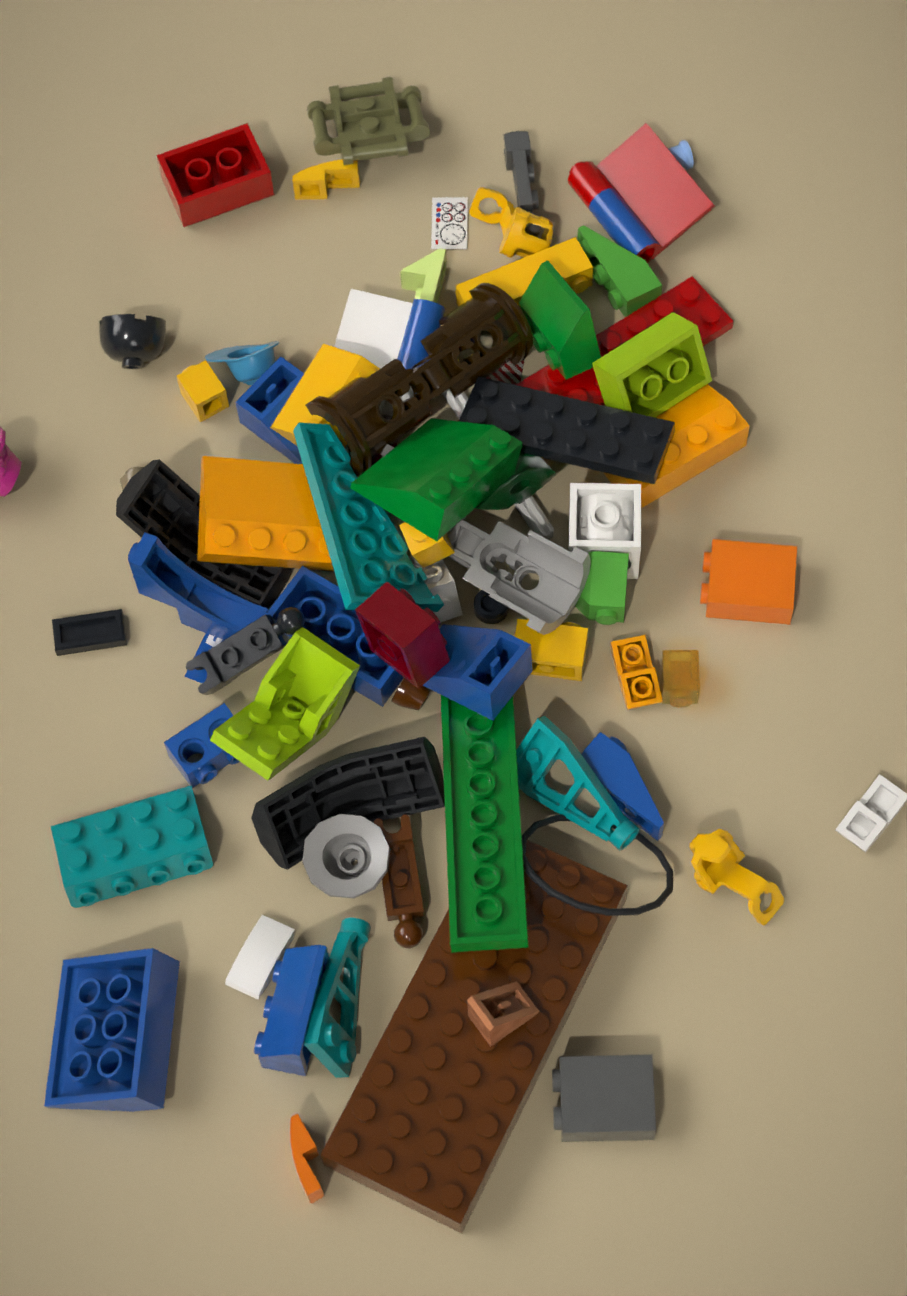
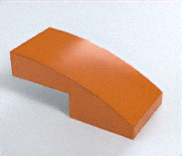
[290,1113,324,1204]

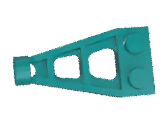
[516,716,640,851]
[304,918,371,1078]

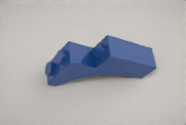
[128,532,269,640]

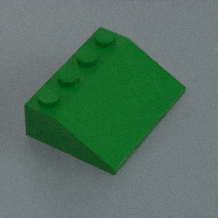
[350,418,523,541]

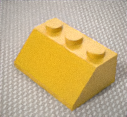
[270,344,380,448]

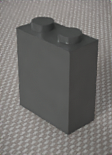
[552,1054,656,1142]

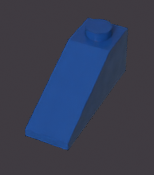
[572,732,664,841]

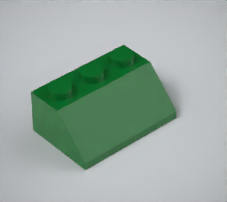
[519,260,601,379]

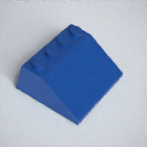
[44,948,180,1112]

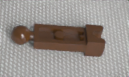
[373,815,424,949]

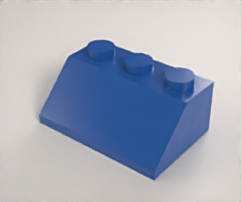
[254,945,329,1076]

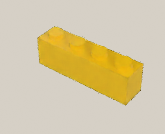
[455,237,593,331]

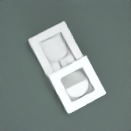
[835,774,907,852]
[225,915,295,1000]

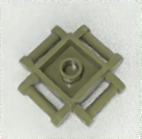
[307,77,430,165]

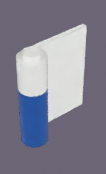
[334,289,446,420]

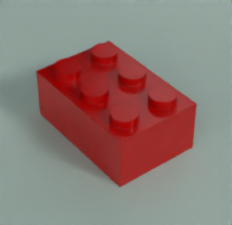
[156,123,274,227]

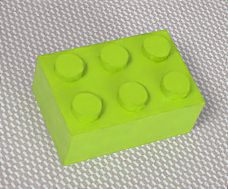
[592,312,713,418]

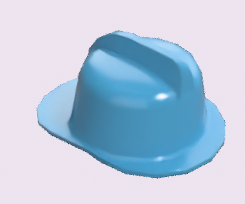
[205,341,280,385]

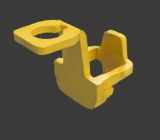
[469,187,553,258]
[689,828,784,926]

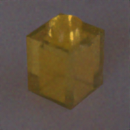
[661,650,700,708]

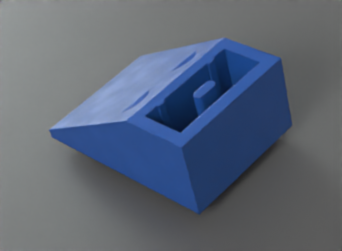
[235,357,348,464]
[423,624,533,721]

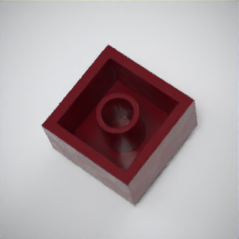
[355,582,450,689]

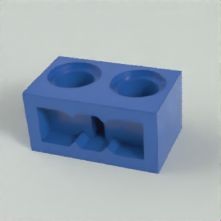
[164,703,240,788]

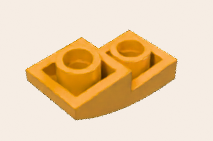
[610,635,663,710]

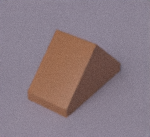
[467,981,539,1047]

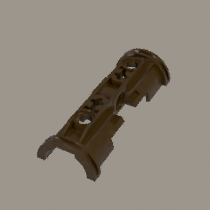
[305,283,533,477]

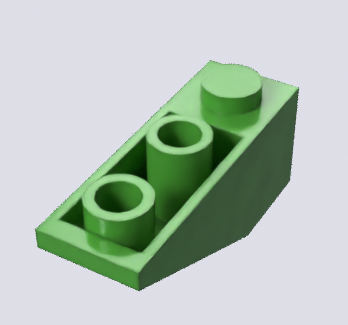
[578,225,662,317]

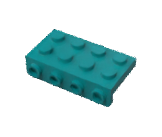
[51,786,213,908]

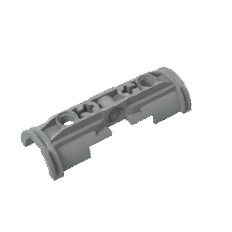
[374,444,591,635]

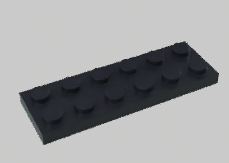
[459,376,675,484]

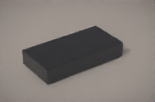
[52,609,127,656]

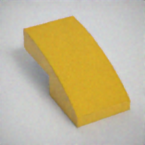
[292,159,360,200]

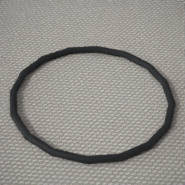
[522,815,673,916]

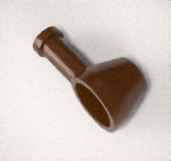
[391,678,431,711]

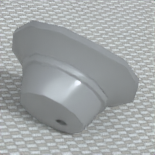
[302,814,390,898]

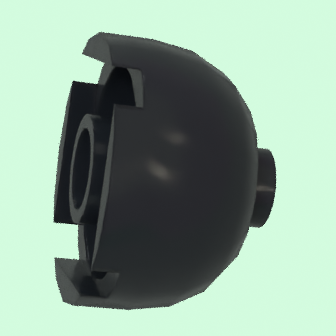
[99,314,166,369]

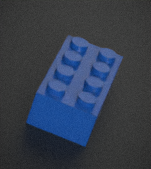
[266,566,404,707]

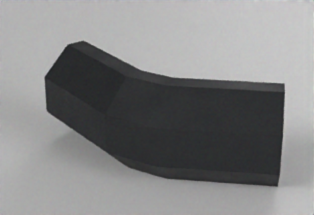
[116,459,292,608]
[251,736,445,870]

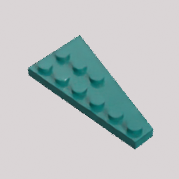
[293,422,444,612]

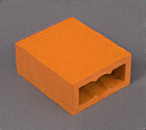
[700,539,797,625]

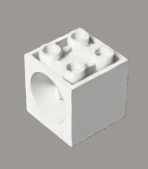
[569,483,641,579]

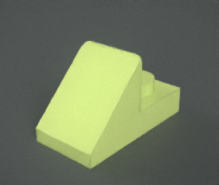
[400,248,447,303]

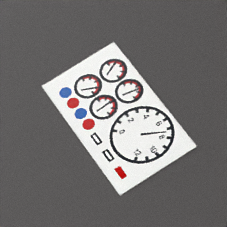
[431,197,468,249]

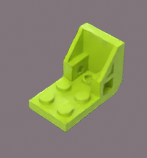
[210,627,360,781]

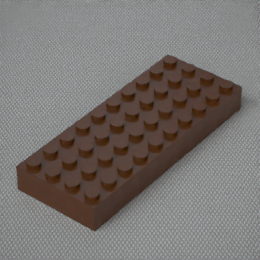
[320,840,628,1234]

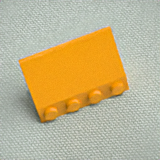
[603,384,750,508]
[197,456,334,571]

